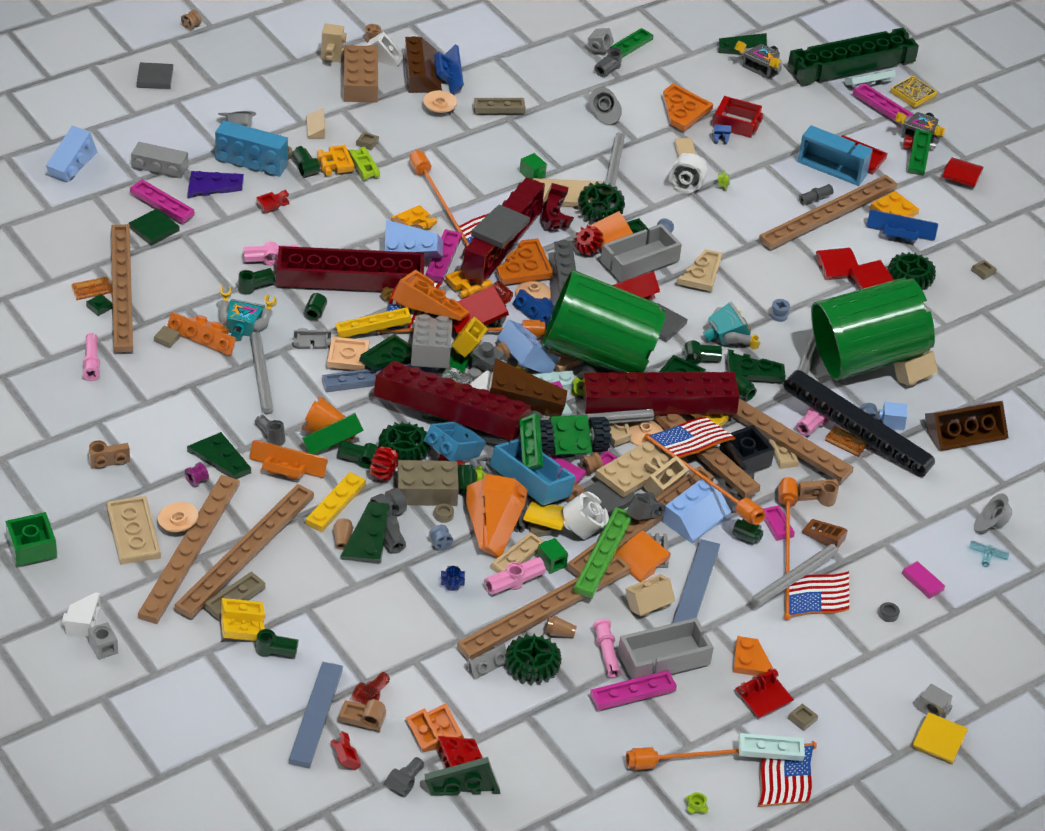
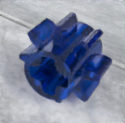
[441,566,465,591]

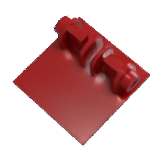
[735,668,794,719]
[438,736,483,768]

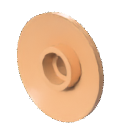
[423,90,457,113]
[515,281,552,299]
[629,420,663,446]
[158,502,199,532]

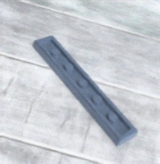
[322,363,437,392]
[673,539,720,623]
[289,662,343,768]

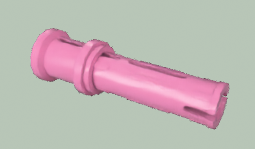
[83,333,100,381]
[593,619,621,678]

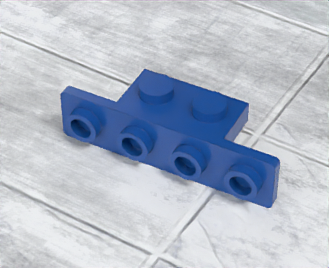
[434,44,464,95]
[867,209,938,242]
[513,289,555,330]

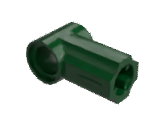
[292,146,320,177]
[238,268,275,294]
[684,340,722,365]
[338,441,379,469]
[256,629,299,658]

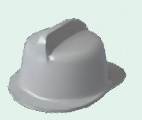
[589,87,622,125]
[218,111,256,127]
[974,493,1012,532]

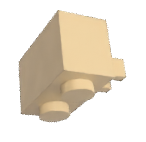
[321,24,347,63]
[894,350,938,386]
[643,455,690,498]
[625,574,675,616]

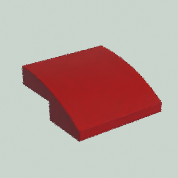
[942,157,984,187]
[816,247,858,280]

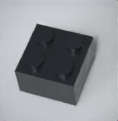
[719,425,775,474]

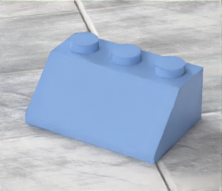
[663,479,731,543]

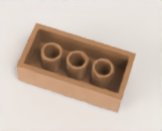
[344,45,378,103]

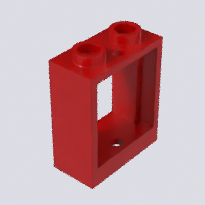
[713,96,764,138]

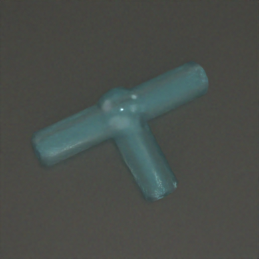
[969,541,1009,567]

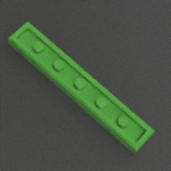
[573,507,633,599]

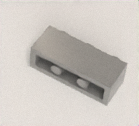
[131,141,189,178]

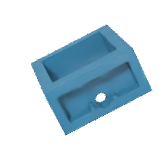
[424,422,486,461]

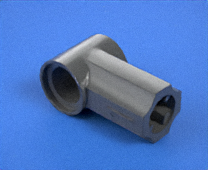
[594,48,622,77]
[384,515,406,554]

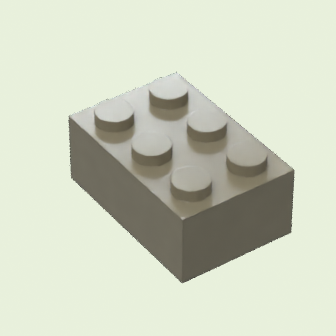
[397,460,459,506]

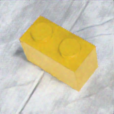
[451,317,488,357]

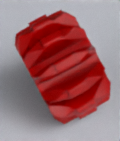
[573,225,605,256]
[370,446,398,481]

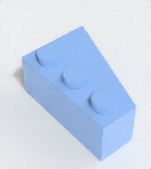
[46,125,97,182]
[385,220,443,259]
[498,320,561,373]

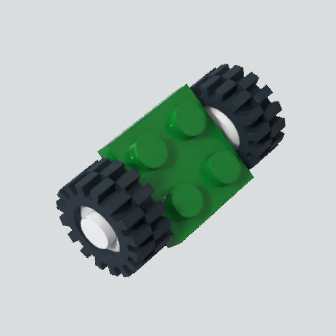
[540,415,612,456]

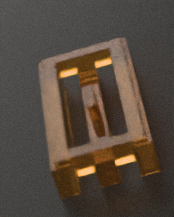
[71,276,113,300]
[825,426,868,457]

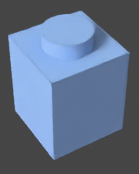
[878,402,907,431]

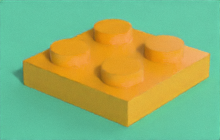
[870,191,919,218]

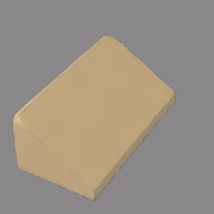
[306,108,325,139]

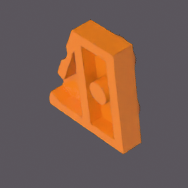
[733,636,773,676]

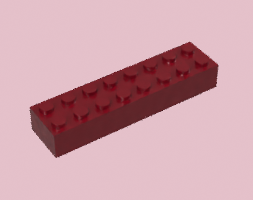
[461,177,545,285]
[276,246,424,291]
[373,362,531,441]
[582,371,739,415]

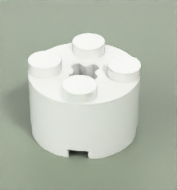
[669,153,708,194]
[563,492,609,540]

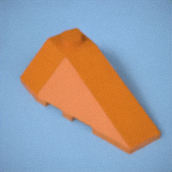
[392,270,469,321]
[481,474,528,558]
[466,479,493,556]

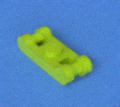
[348,147,380,181]

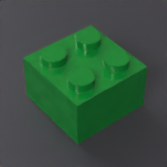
[5,512,57,566]

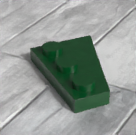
[340,502,390,562]

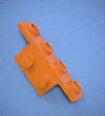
[167,312,236,355]
[250,440,328,479]

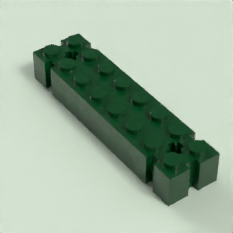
[787,27,919,85]

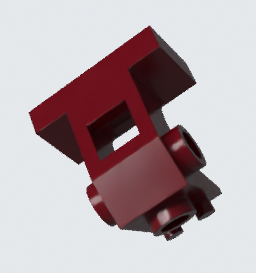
[541,183,574,230]

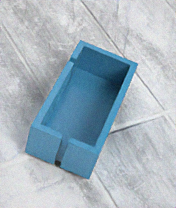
[215,120,288,177]
[797,125,873,186]
[490,438,576,506]

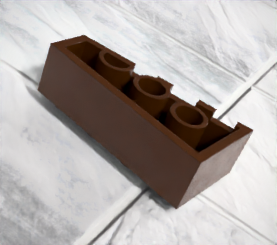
[488,359,567,417]

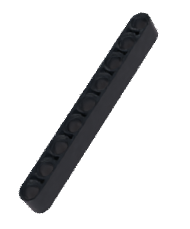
[783,370,935,477]

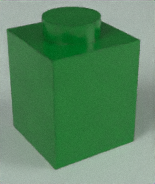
[520,153,547,179]
[537,538,568,574]

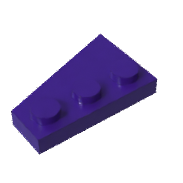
[188,171,244,198]

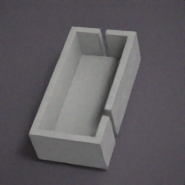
[601,224,682,282]
[411,314,453,369]
[618,618,714,679]

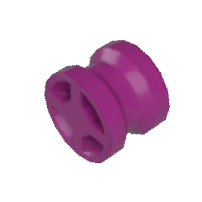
[185,462,209,487]

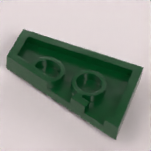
[718,33,767,55]
[359,334,412,370]
[727,349,786,382]
[187,432,251,479]
[424,757,501,796]

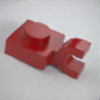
[256,190,290,213]
[330,731,361,770]

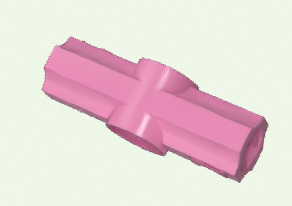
[243,241,298,265]
[796,407,830,436]
[484,557,546,594]

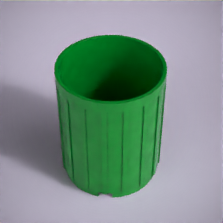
[542,269,666,373]
[811,278,935,381]

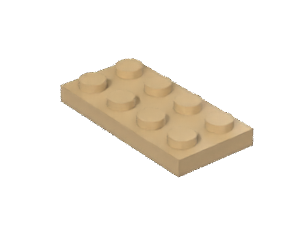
[595,441,671,498]

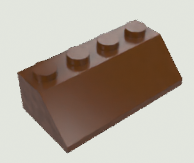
[404,36,442,93]
[925,401,1009,450]

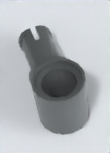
[255,415,286,446]
[385,757,424,796]

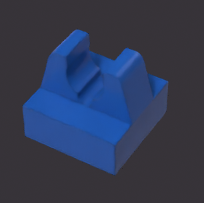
[712,125,731,144]

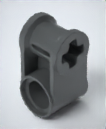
[627,492,665,520]

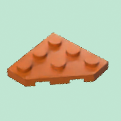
[663,83,713,131]
[496,238,554,285]

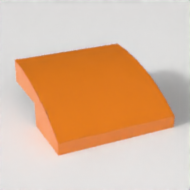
[589,211,633,251]
[613,530,671,582]
[406,703,464,752]

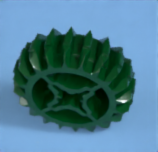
[578,181,625,223]
[888,252,936,291]
[378,421,430,464]
[505,633,562,685]

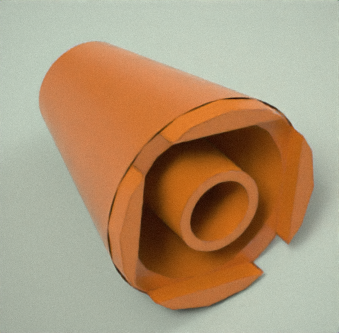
[301,396,356,442]

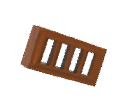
[802,519,848,548]

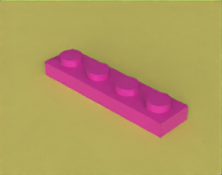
[853,83,914,124]
[130,179,195,224]
[425,229,462,283]
[590,670,677,711]

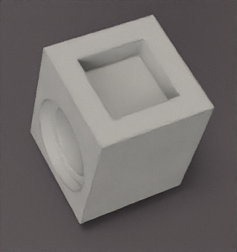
[587,28,614,53]
[88,622,118,660]
[917,684,953,717]

